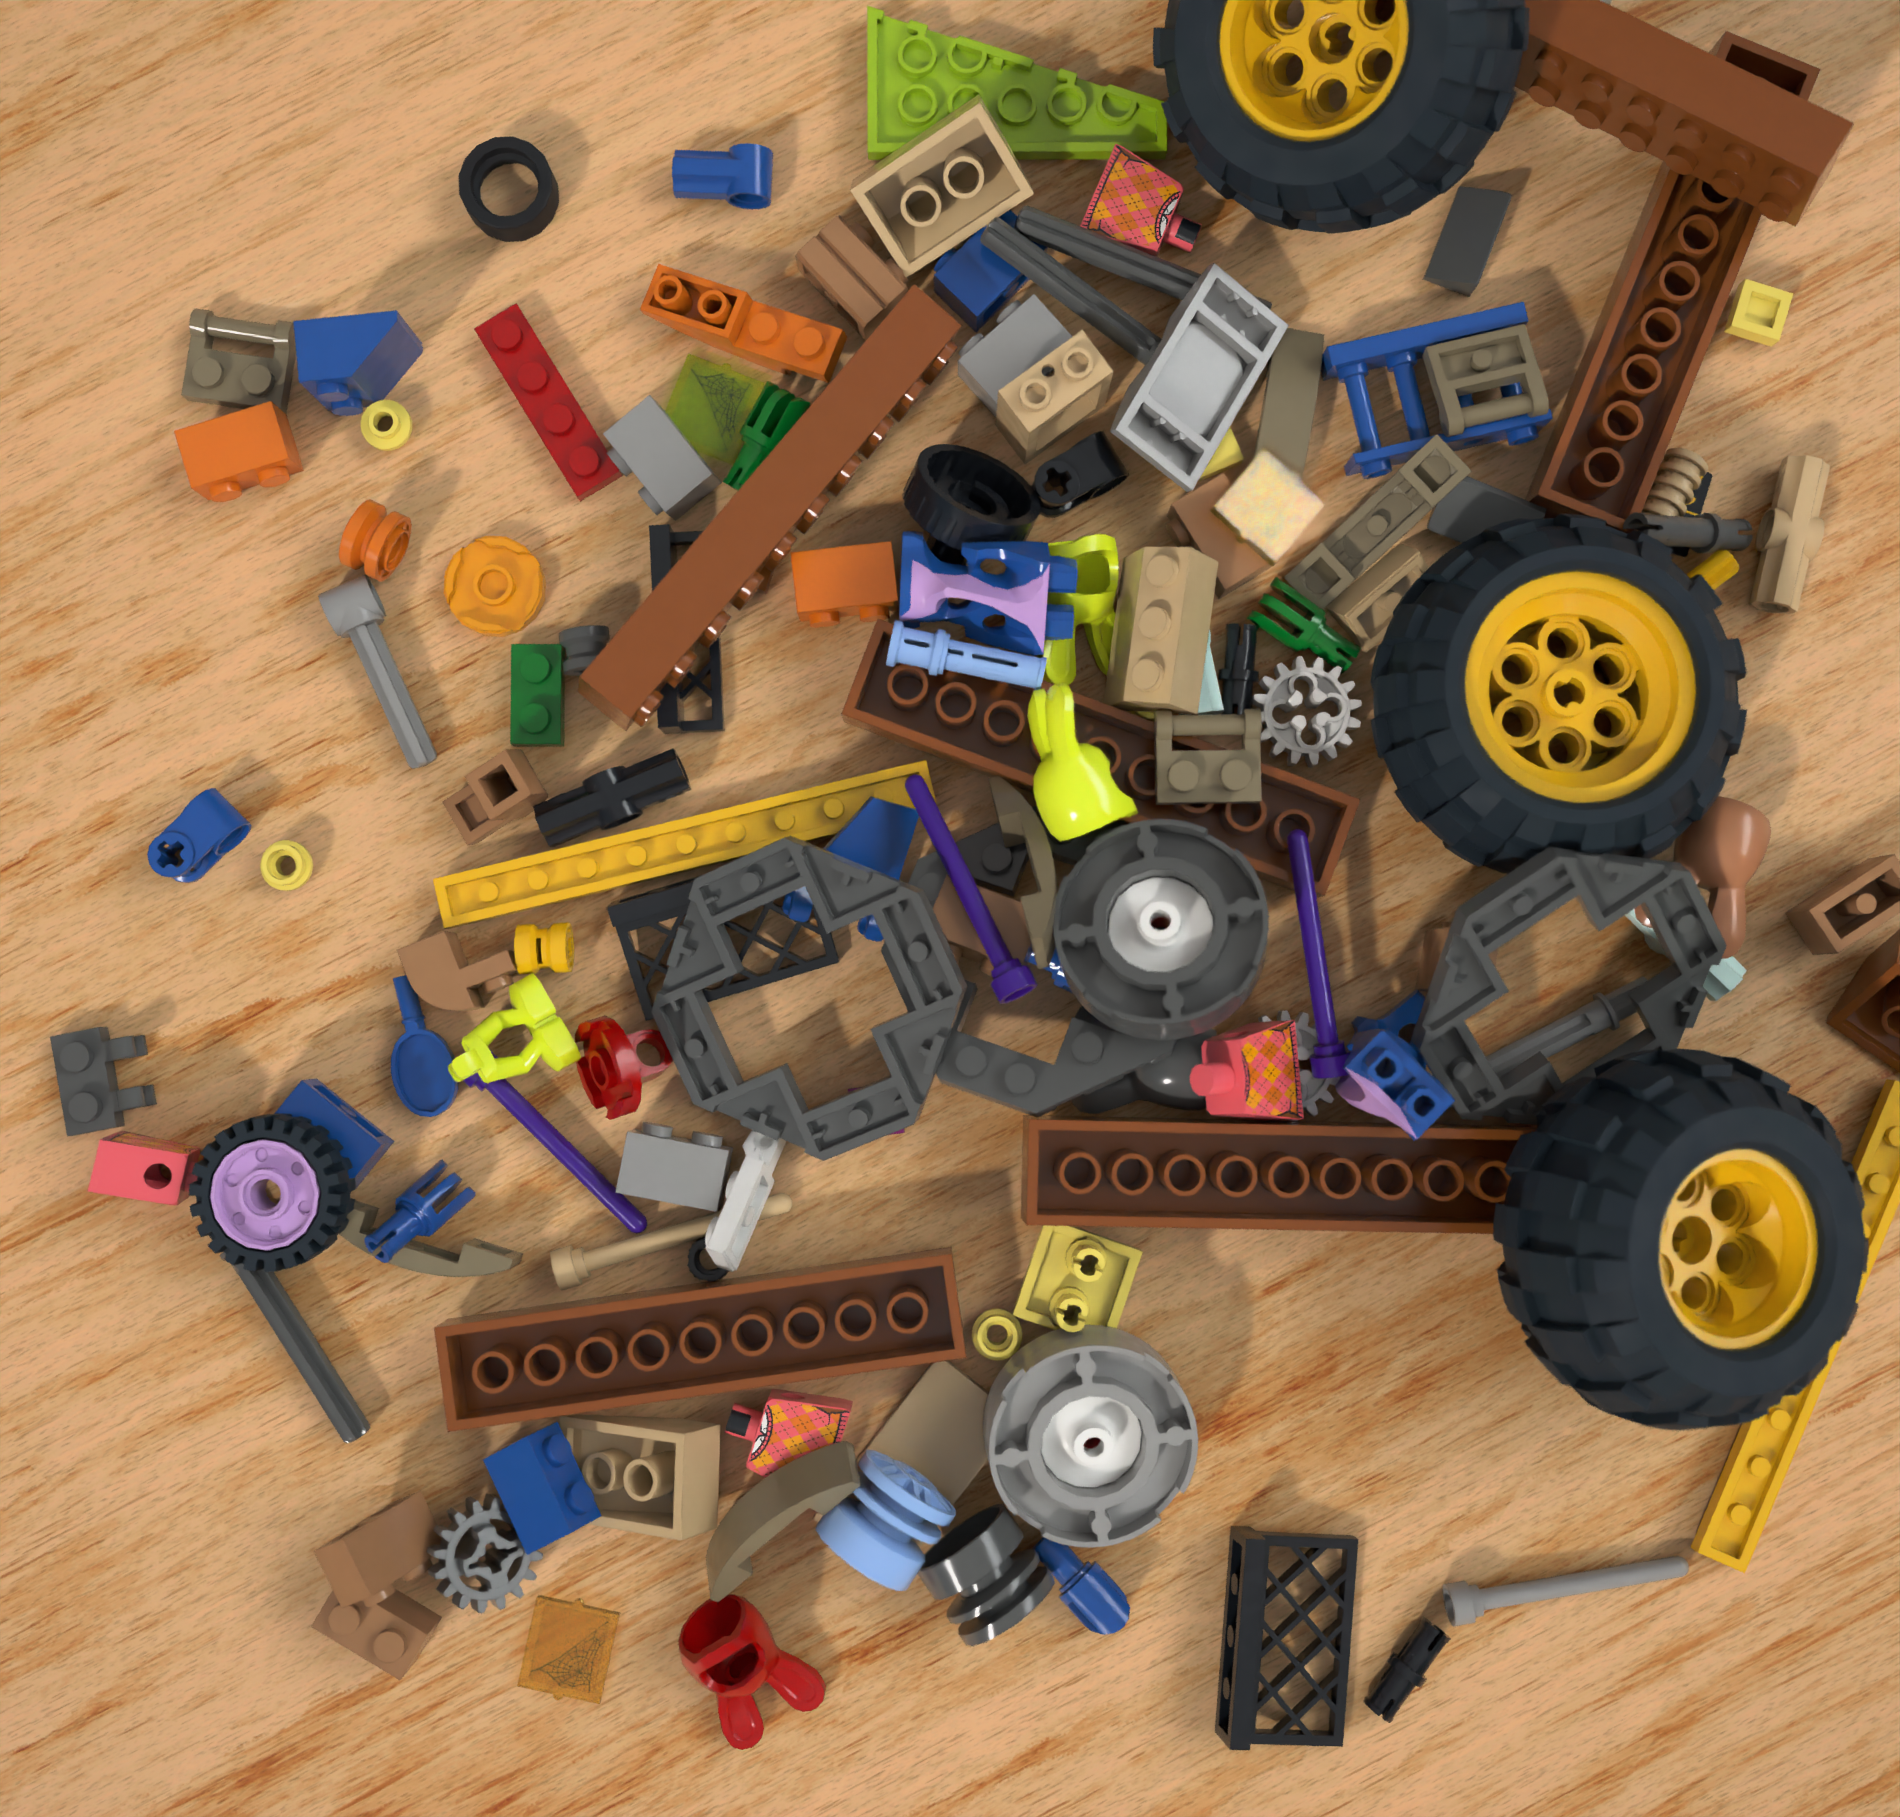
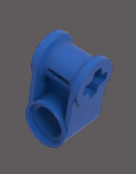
[147,788,252,883]

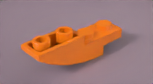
[640,264,848,383]

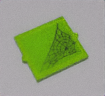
[665,353,765,465]

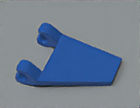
[782,796,919,942]

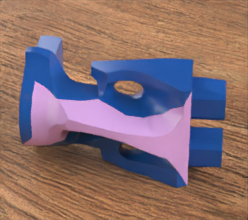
[899,531,1078,656]
[1335,990,1455,1140]

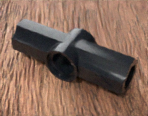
[533,748,692,847]

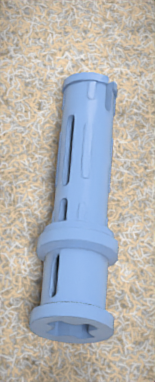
[886,620,1047,690]

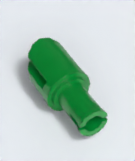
[723,381,811,490]
[1247,577,1361,674]

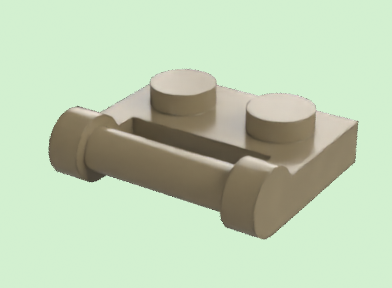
[181,308,296,414]
[1422,324,1549,437]
[1154,709,1262,805]

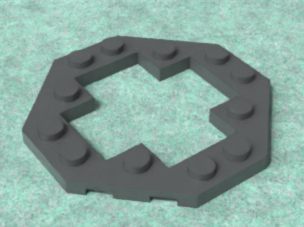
[881,805,1178,1118]
[651,836,968,1161]
[1411,847,1727,1125]

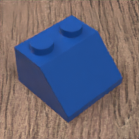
[293,310,423,416]

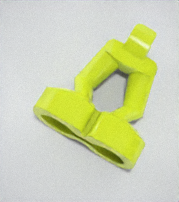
[448,973,581,1083]

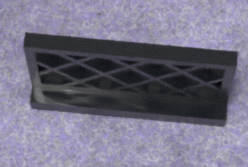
[607,874,840,1021]
[1215,1526,1358,1750]

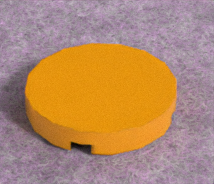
[443,536,546,637]

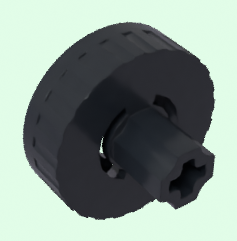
[902,444,1041,566]

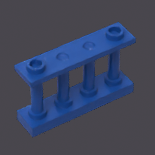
[1321,302,1553,479]

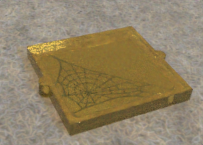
[1210,448,1326,567]
[517,1595,620,1704]

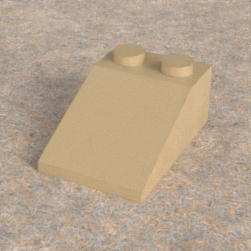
[559,1414,721,1541]

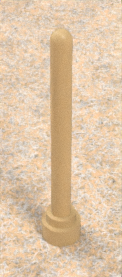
[550,1193,792,1291]

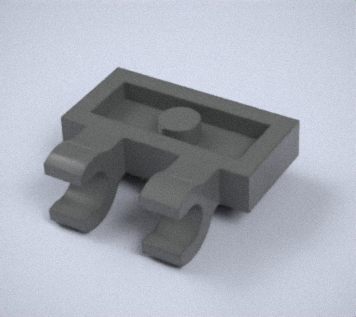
[50,1027,157,1137]

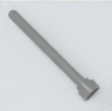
[1442,1556,1689,1627]

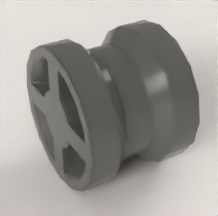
[559,625,610,676]

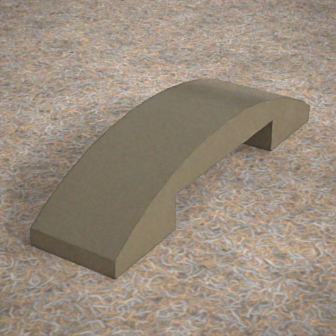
[1244,328,1324,530]
[1284,434,1472,609]
[988,776,1059,969]
[339,1200,523,1277]
[706,1441,861,1603]

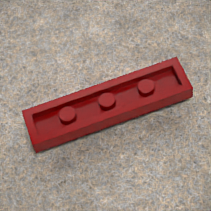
[474,303,622,502]

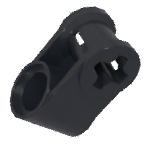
[1031,431,1129,518]

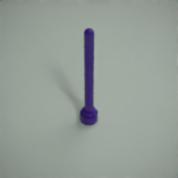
[905,774,1038,1004]
[1287,829,1350,1079]
[463,1049,647,1234]

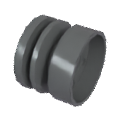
[917,1504,1055,1646]

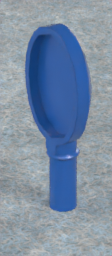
[391,975,459,1117]

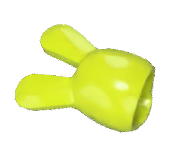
[1037,534,1119,685]
[1027,683,1138,841]

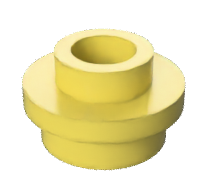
[361,400,412,451]
[260,840,313,891]
[972,1308,1023,1361]

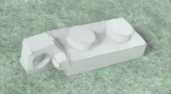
[705,1130,786,1272]

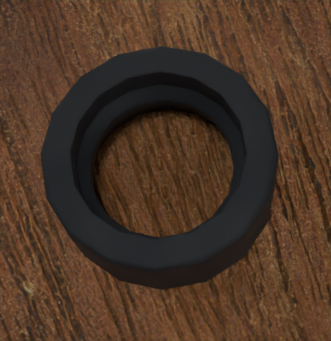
[458,136,559,242]

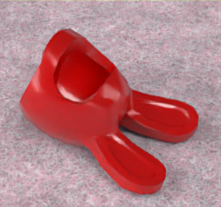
[678,1594,826,1750]

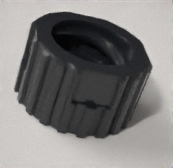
[687,1237,729,1282]

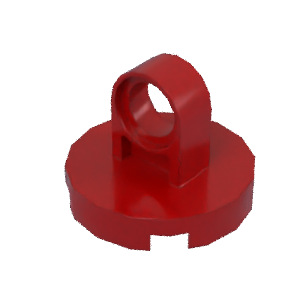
[575,1016,673,1120]

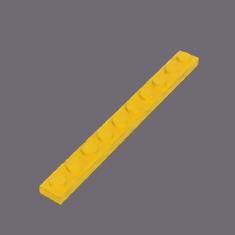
[433,760,938,929]
[1690,1079,1900,1573]

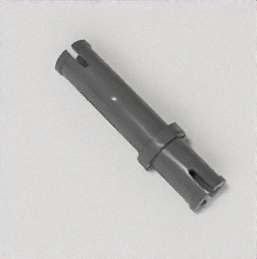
[1623,512,1753,553]

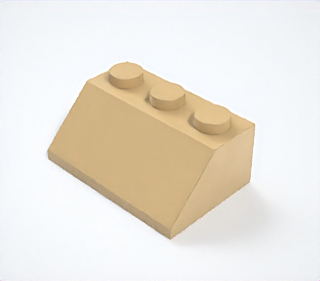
[850,94,1034,278]
[1103,547,1218,715]

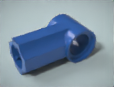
[672,143,773,210]

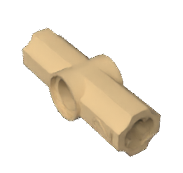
[1749,455,1830,614]

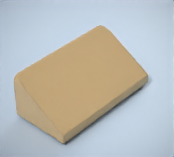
[1327,544,1429,653]

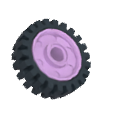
[189,1113,356,1272]

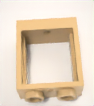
[995,330,1114,464]

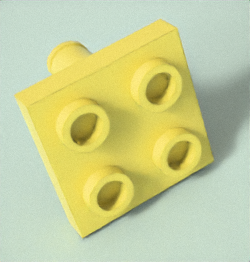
[1012,1225,1143,1332]

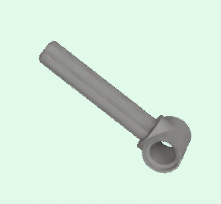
[318,574,437,769]

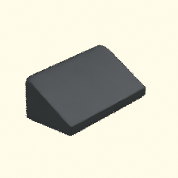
[1423,186,1512,297]
[1427,476,1547,543]

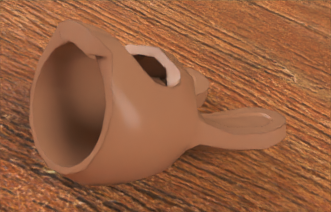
[1634,796,1771,958]

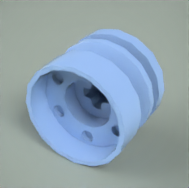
[816,1450,956,1591]

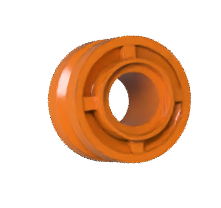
[339,499,412,582]

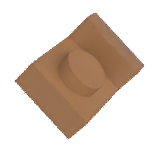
[442,749,548,845]
[397,931,518,1011]

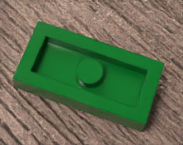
[510,644,565,747]

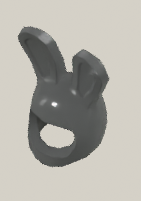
[1071,1006,1217,1114]

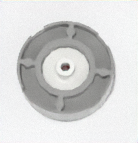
[983,1325,1198,1548]

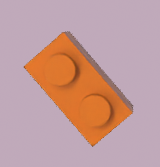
[174,401,304,502]
[790,541,899,628]

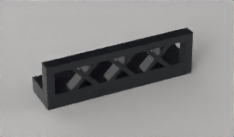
[649,524,725,734]

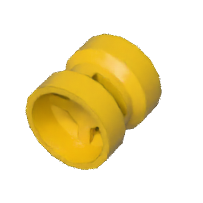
[514,922,574,974]

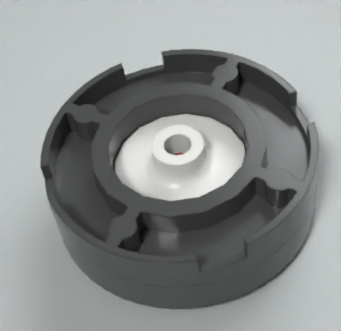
[1053,819,1269,1040]

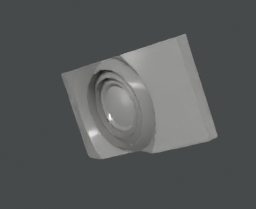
[1110,263,1289,492]

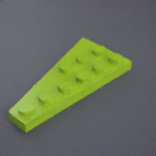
[867,6,1167,160]

